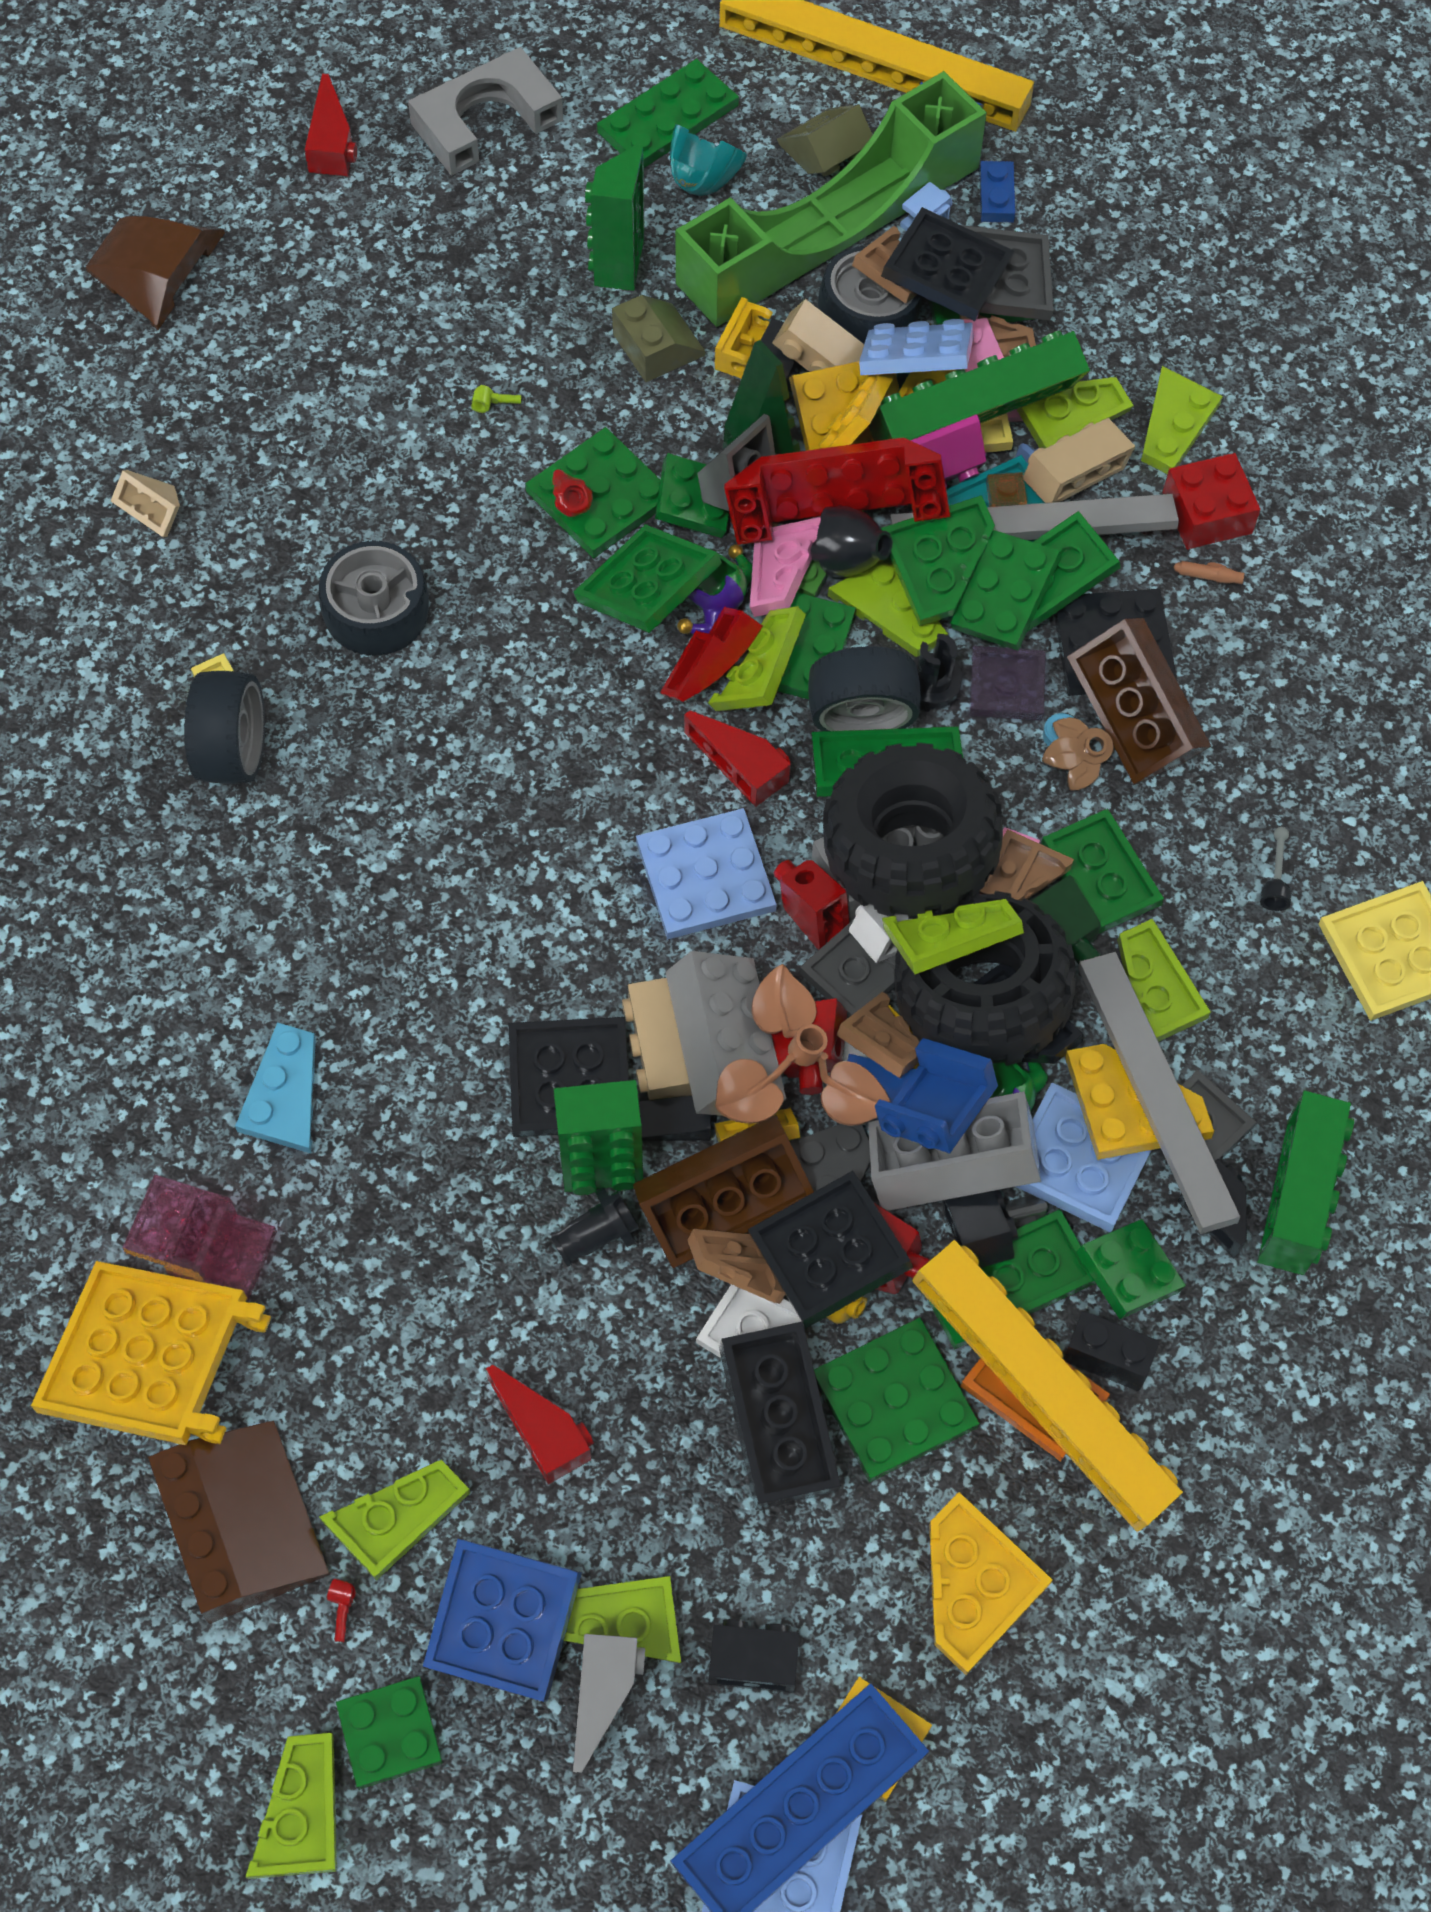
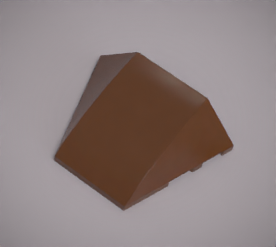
[86,216,225,330]

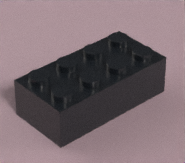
[719,1322,841,1510]

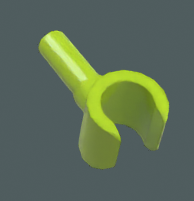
[471,385,521,413]

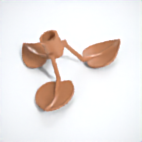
[715,964,891,1126]

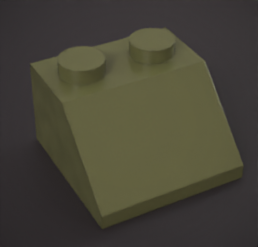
[777,104,872,176]
[612,295,705,382]

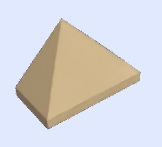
[111,470,180,537]

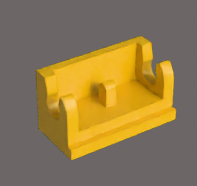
[715,297,773,379]

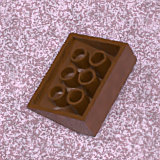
[148,1420,330,1624]

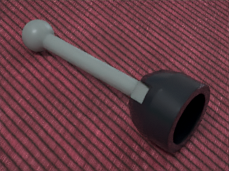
[1260,827,1292,911]

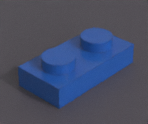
[979,161,1015,223]

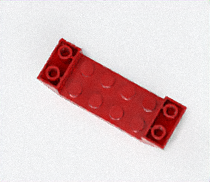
[724,437,950,545]

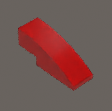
[660,607,763,702]

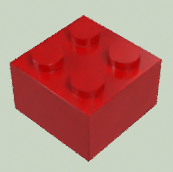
[1162,453,1261,550]

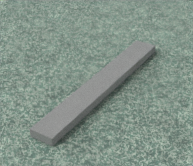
[890,494,1179,540]
[1078,952,1240,1234]

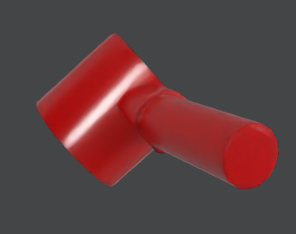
[327,1578,356,1642]

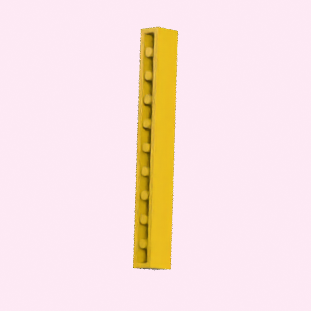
[719,0,1034,132]

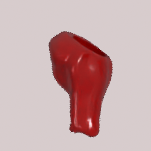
[552,469,593,517]

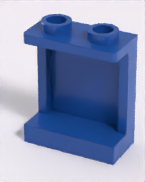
[875,1038,998,1154]

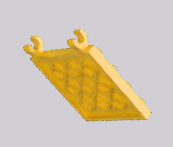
[31,1261,271,1445]

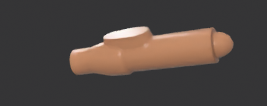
[1173,561,1244,584]

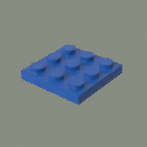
[423,1539,582,1702]

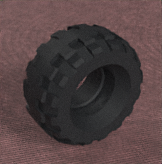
[823,743,1003,919]
[894,891,1075,1066]

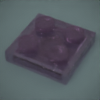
[969,645,1046,721]

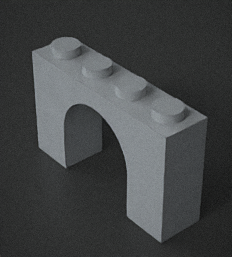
[408,47,563,176]

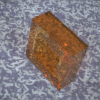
[986,472,1027,507]

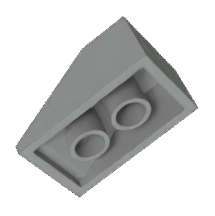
[573,1634,645,1773]

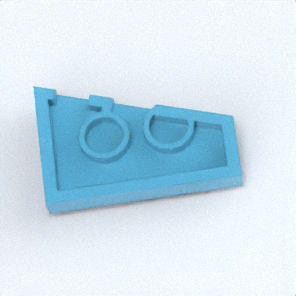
[235,1023,316,1154]

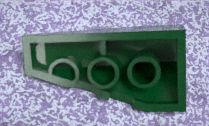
[723,340,800,455]

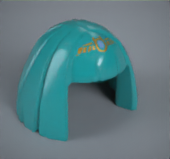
[670,125,748,196]

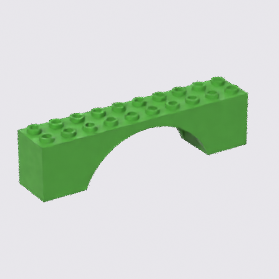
[675,71,987,327]

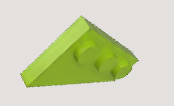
[1141,366,1223,474]
[1017,377,1134,449]
[827,557,948,657]
[708,606,806,711]
[882,899,1024,974]
[1117,918,1211,1042]
[319,1460,470,1581]
[564,1576,681,1663]
[246,1733,337,1879]

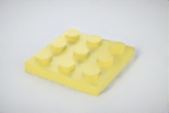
[1319,881,1431,1021]

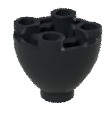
[811,505,893,577]

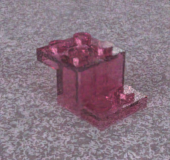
[122,1174,277,1303]

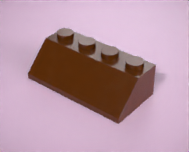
[1067,618,1211,785]
[633,1114,814,1268]

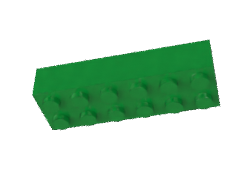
[868,330,1090,441]

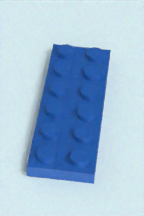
[670,1683,929,1912]

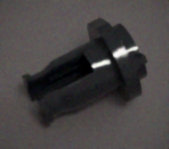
[914,634,963,712]
[550,1187,639,1267]

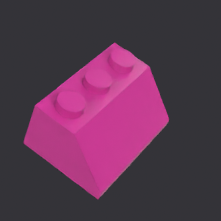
[895,415,986,508]

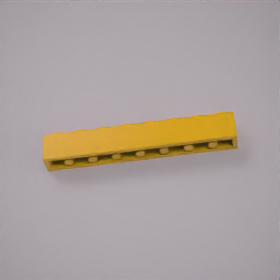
[912,1240,1183,1532]

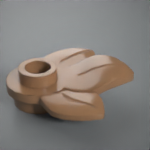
[1042,717,1114,791]

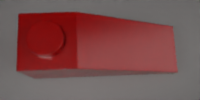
[305,73,357,176]
[684,710,791,807]
[486,1365,594,1485]

